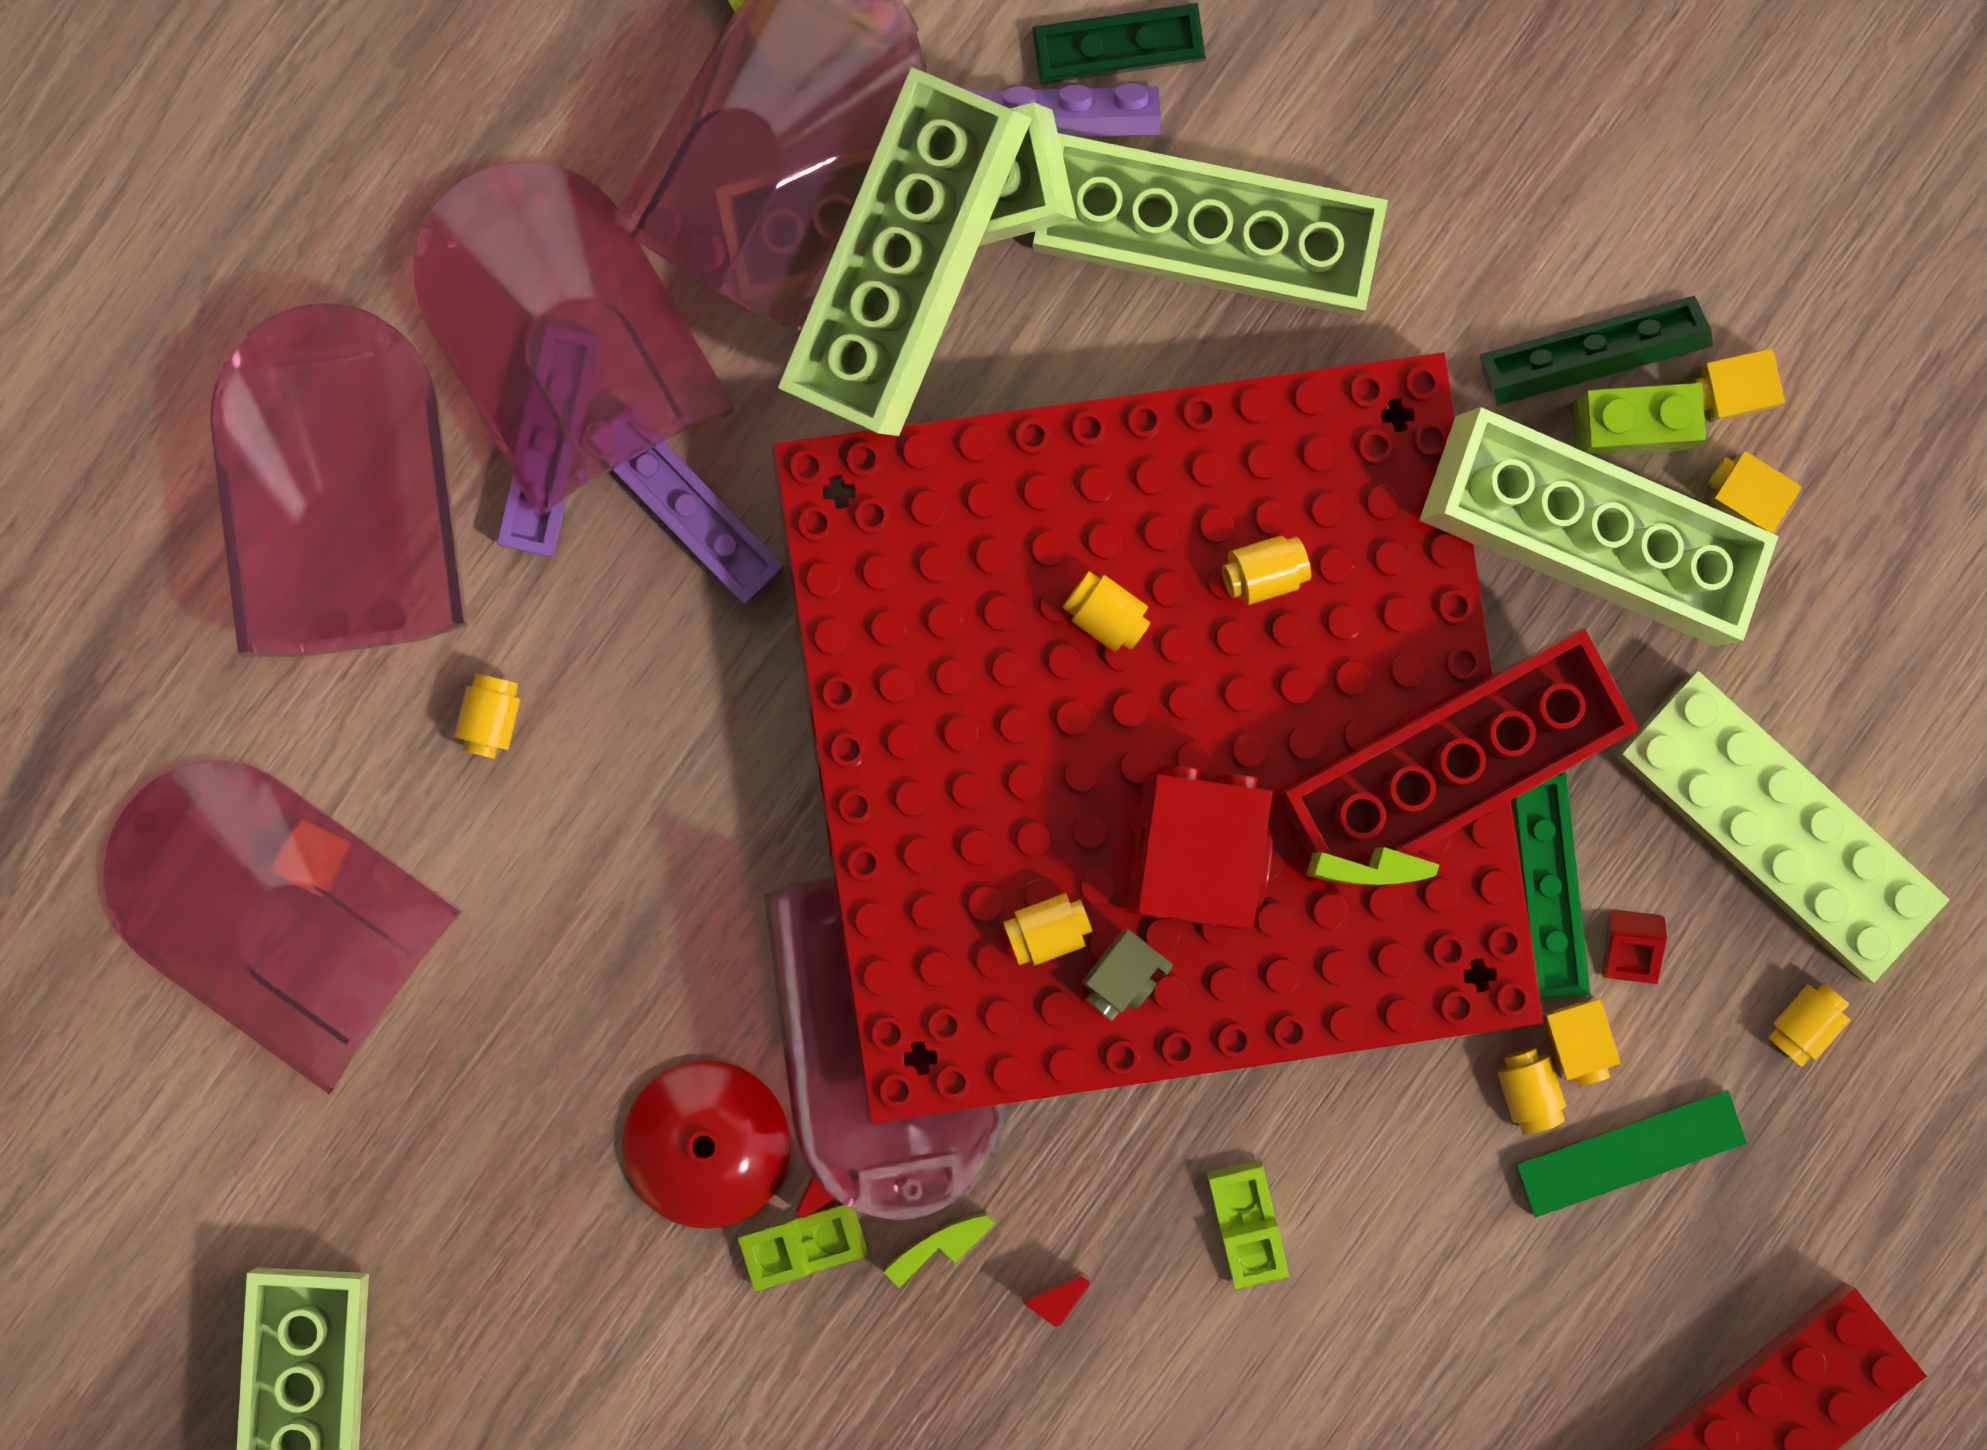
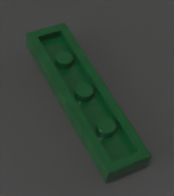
[1480,295,1713,406]

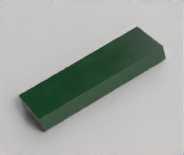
[1032,3,1206,85]

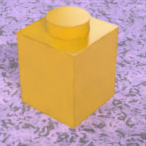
[1694,348,1785,423]
[1707,451,1802,534]
[1542,997,1621,1087]

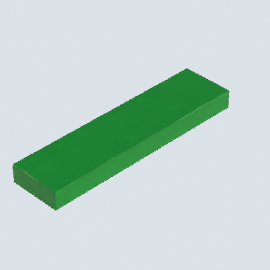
[1511,772,1591,1000]
[1515,1089,1747,1218]

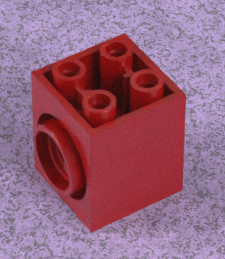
[1125,765,1273,930]

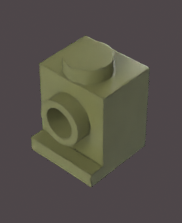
[1080,929,1174,1021]

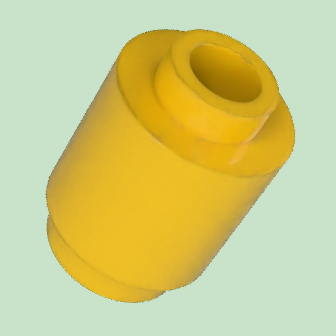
[1222,535,1311,606]
[1062,571,1151,653]
[454,673,521,759]
[1003,893,1093,965]
[1768,982,1851,1067]
[1496,1047,1566,1134]

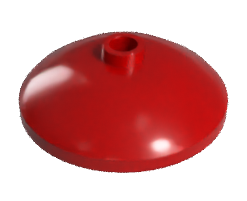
[622,1060,791,1229]

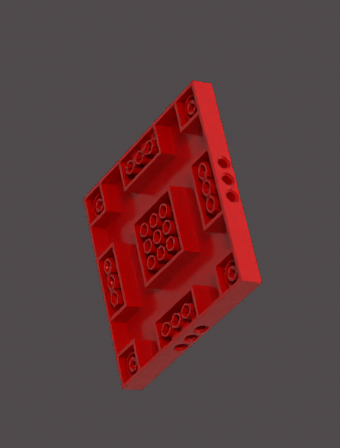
[771,352,1544,1124]

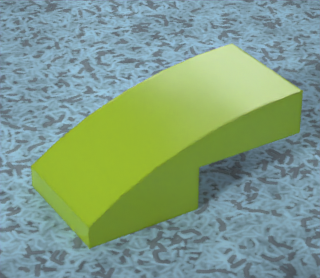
[1306,847,1439,885]
[1206,1159,1290,1290]
[738,1201,869,1292]
[883,1211,995,1288]

